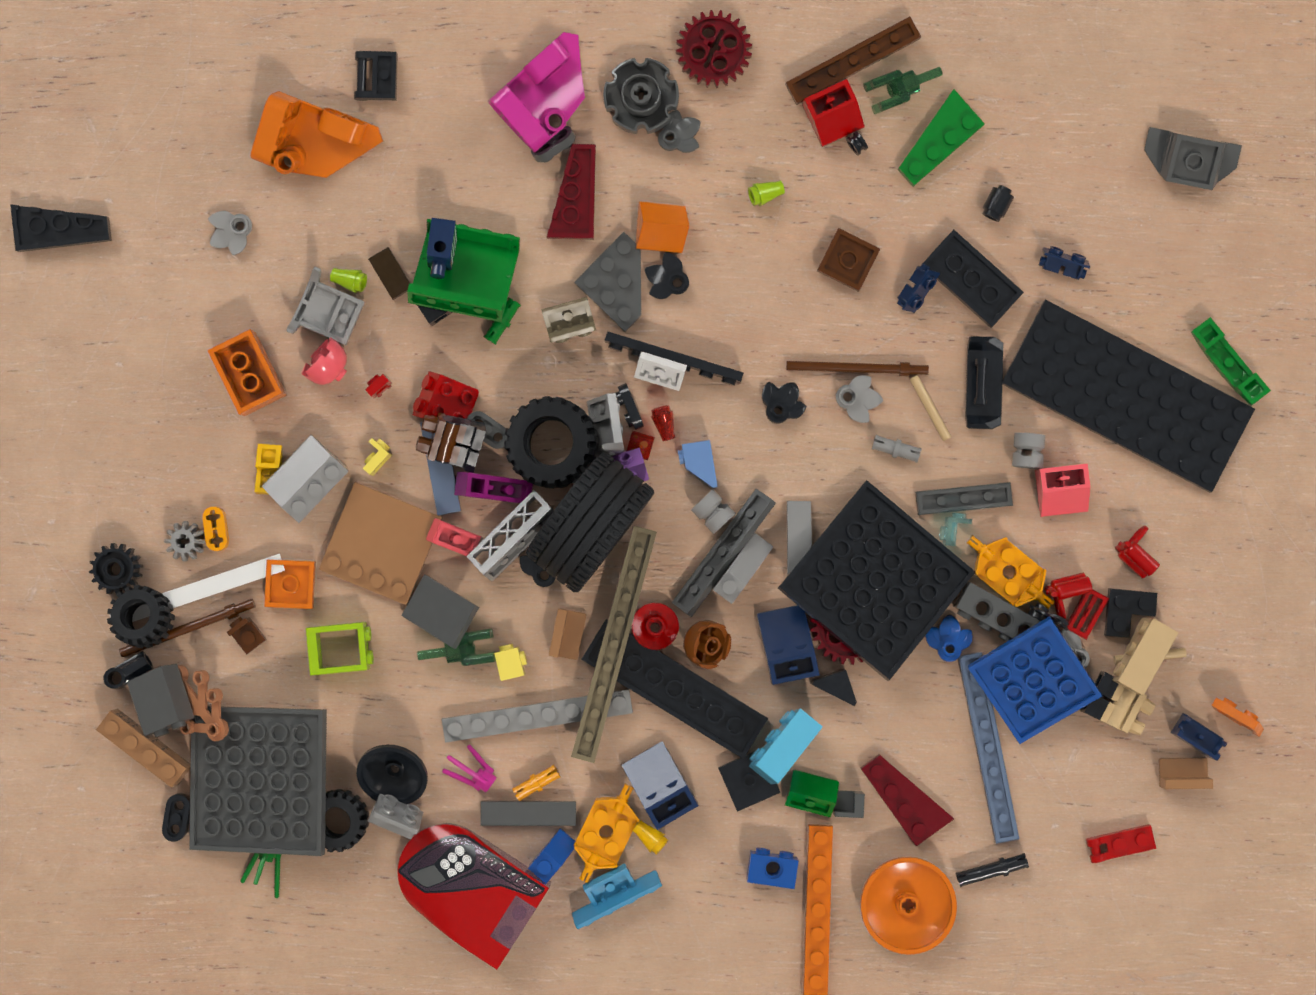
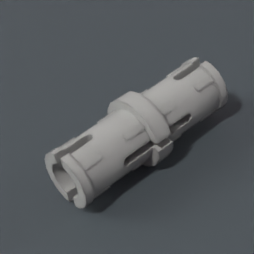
[872,435,922,463]

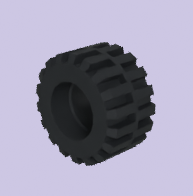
[107,585,175,648]
[325,789,369,852]

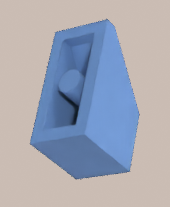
[678,440,718,488]

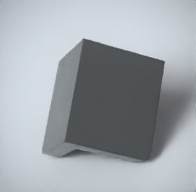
[833,790,865,818]

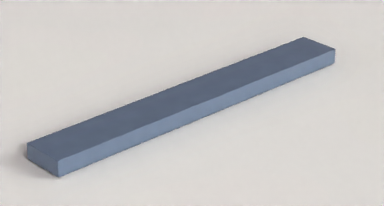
[958,652,1019,844]

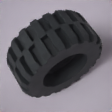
[504,396,599,489]

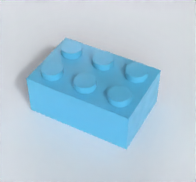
[749,708,823,784]

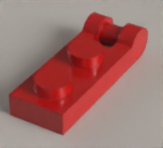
[1086,824,1156,863]

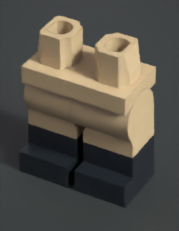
[1080,671,1156,735]

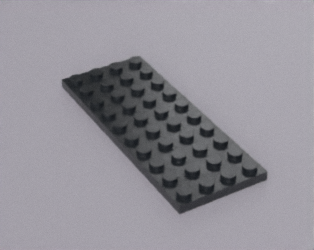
[1002,299,1255,493]

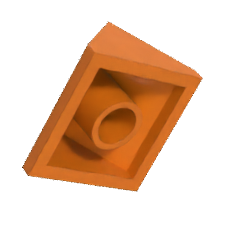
[636,201,689,254]

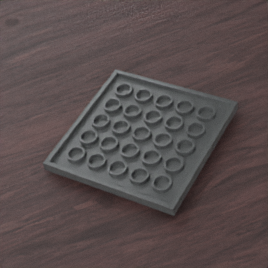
[189,706,327,856]

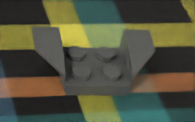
[1144,127,1242,190]

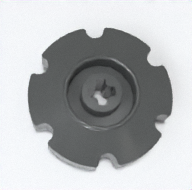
[603,58,679,134]

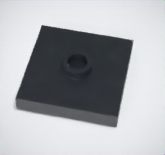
[718,751,781,812]

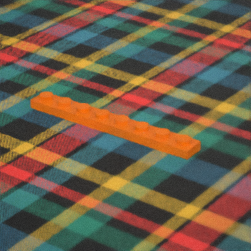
[803,824,833,995]

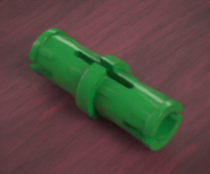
[483,297,521,345]

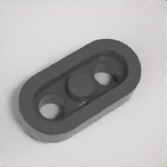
[531,126,576,163]
[467,411,507,449]

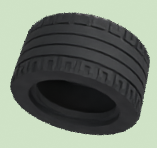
[526,453,654,592]

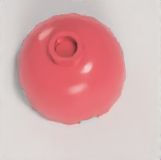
[301,337,347,385]

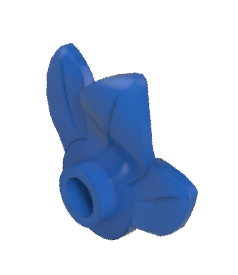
[925,615,973,662]

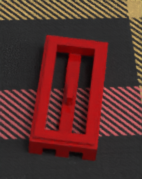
[1067,590,1109,640]

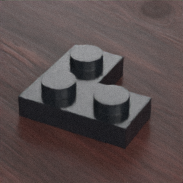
[1104,588,1158,638]

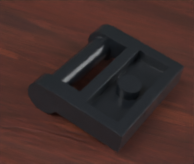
[354,51,398,101]

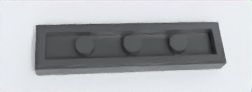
[915,482,1013,515]
[481,801,576,826]

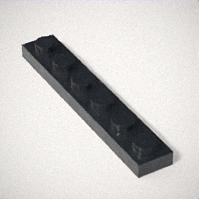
[605,331,744,386]

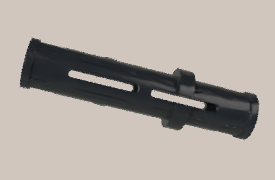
[956,853,1029,888]

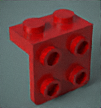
[412,371,479,419]

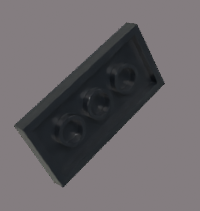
[923,229,1024,328]

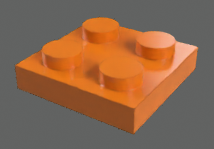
[264,560,316,609]

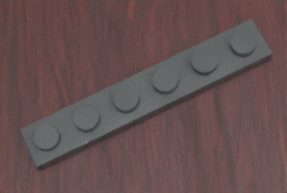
[672,489,776,617]

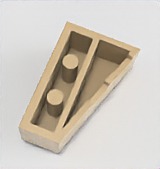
[1113,618,1178,696]

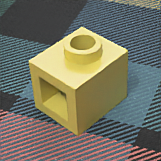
[494,644,527,681]

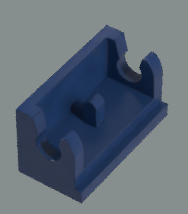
[1170,713,1227,761]

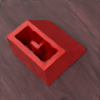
[802,79,865,147]

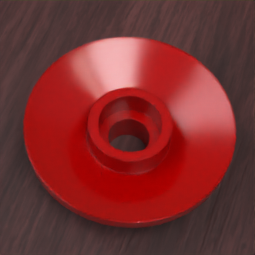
[632,603,679,650]

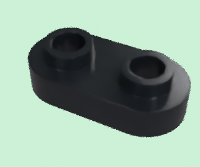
[615,383,644,430]
[162,793,190,842]

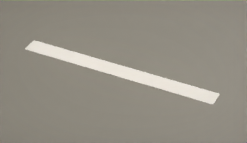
[109,554,285,622]

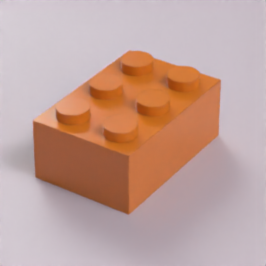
[207,329,287,416]

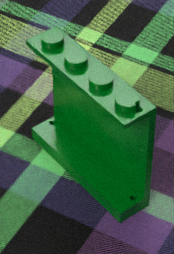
[407,219,520,322]

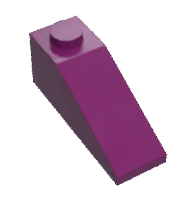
[454,472,533,503]

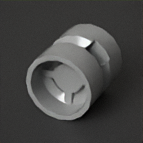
[1012,433,1045,469]
[691,490,736,534]

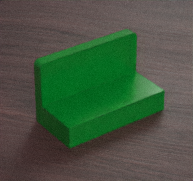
[784,770,839,817]

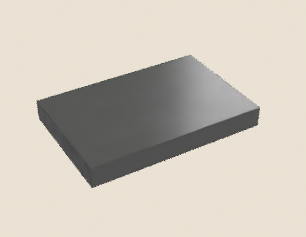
[401,574,480,649]

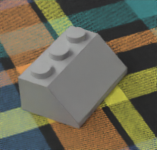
[262,435,348,523]

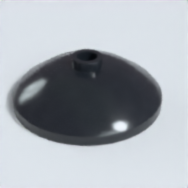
[356,744,428,805]

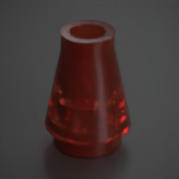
[650,405,676,441]

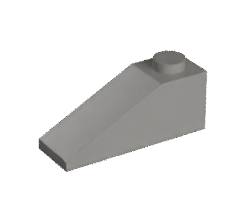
[712,533,773,604]

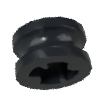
[846,132,868,156]

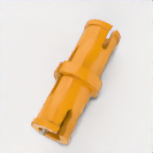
[512,764,561,801]

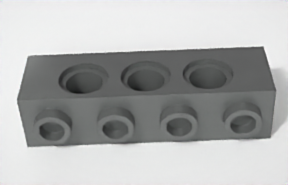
[953,582,1041,641]

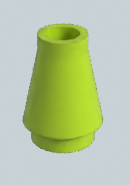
[748,180,785,206]
[330,268,367,293]

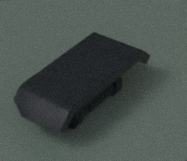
[965,336,1004,429]

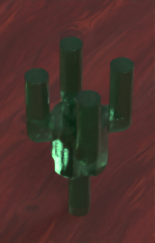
[863,67,943,114]
[417,628,496,666]

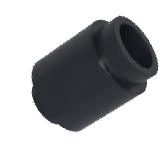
[982,185,1014,222]

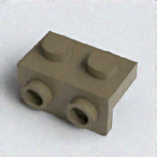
[541,297,596,343]

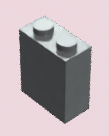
[127,664,195,738]

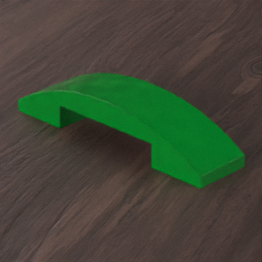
[1191,317,1271,406]

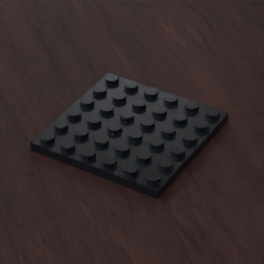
[778,480,975,681]

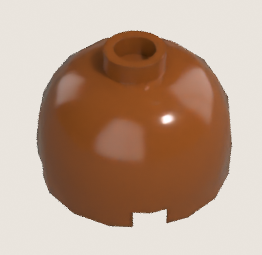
[683,620,731,669]

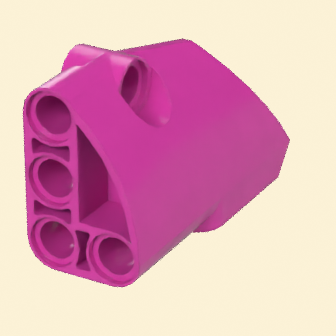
[488,32,585,153]

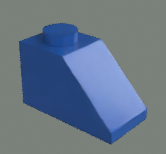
[528,828,575,884]

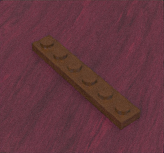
[785,16,921,105]

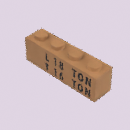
[96,709,191,788]

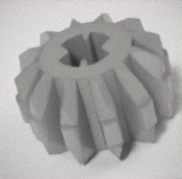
[164,521,206,561]

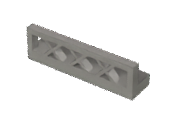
[466,490,554,581]

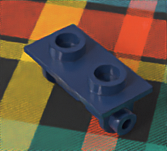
[1038,246,1090,280]
[897,263,940,313]

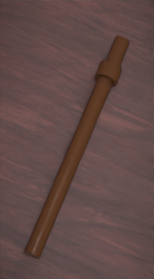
[786,361,929,377]
[119,599,256,658]

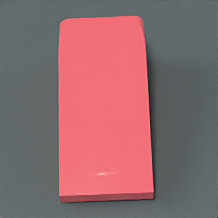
[426,518,481,556]

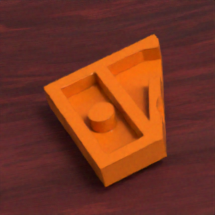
[1211,697,1264,737]

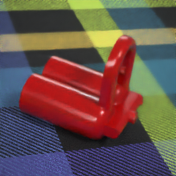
[1115,526,1160,579]
[1044,572,1093,619]

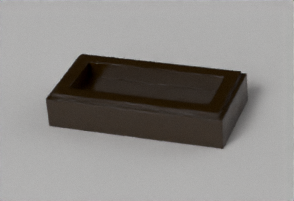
[368,247,410,300]

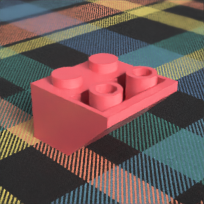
[1035,463,1090,517]

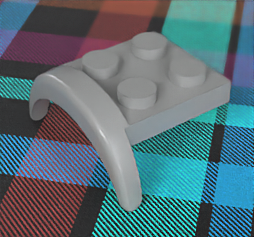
[287,267,365,345]
[587,393,624,458]

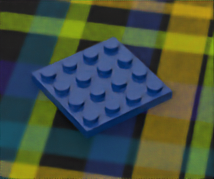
[968,616,1102,744]

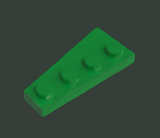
[898,89,985,187]

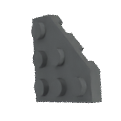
[574,232,642,332]

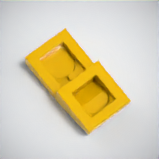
[254,444,282,495]

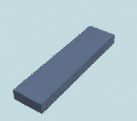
[420,422,461,516]

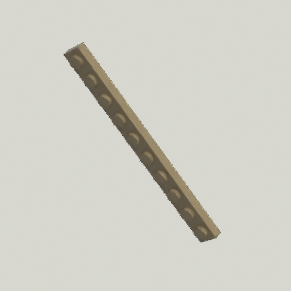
[571,526,657,763]

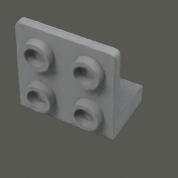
[368,794,423,839]

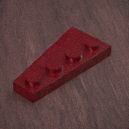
[546,144,596,240]
[860,754,954,846]

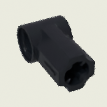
[103,651,154,689]

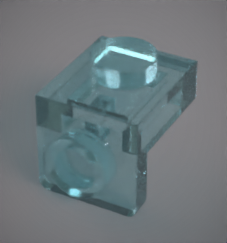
[939,513,972,546]

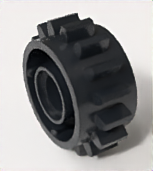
[89,543,143,594]

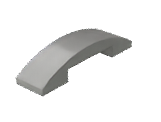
[787,501,812,576]

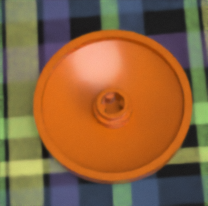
[860,857,957,955]

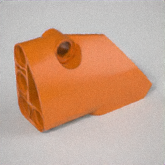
[250,91,383,178]

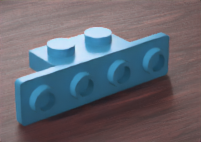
[572,863,662,929]

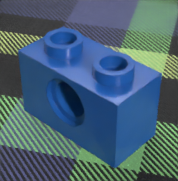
[746,847,799,889]

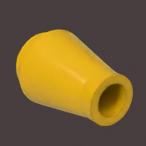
[633,820,668,855]

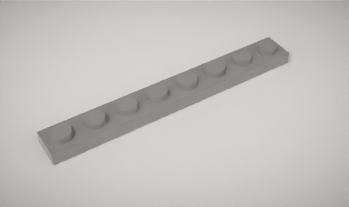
[442,689,633,743]

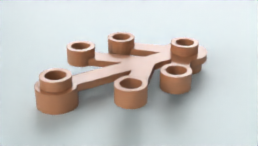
[178,665,229,741]

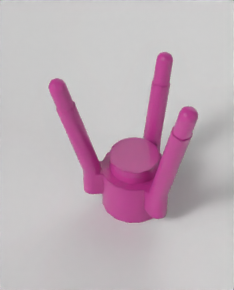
[442,745,497,793]

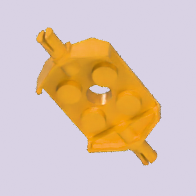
[966,535,1054,609]
[573,783,640,883]

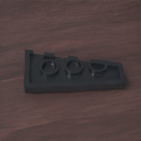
[10,204,112,252]

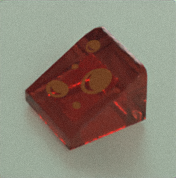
[626,430,655,461]

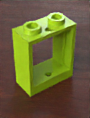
[306,622,374,676]

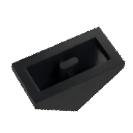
[810,669,857,706]

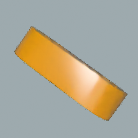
[202,507,229,551]

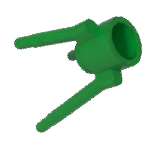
[240,853,282,898]

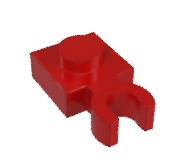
[365,374,392,399]

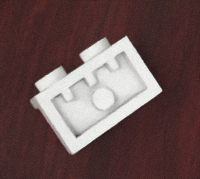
[634,351,687,391]

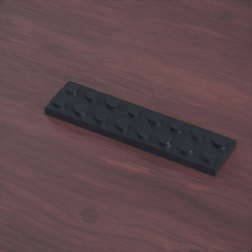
[581,619,768,759]

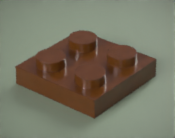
[817,228,880,292]

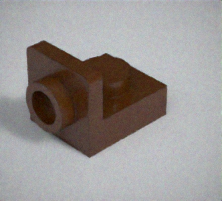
[227,617,267,655]

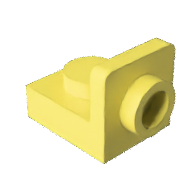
[363,438,392,476]

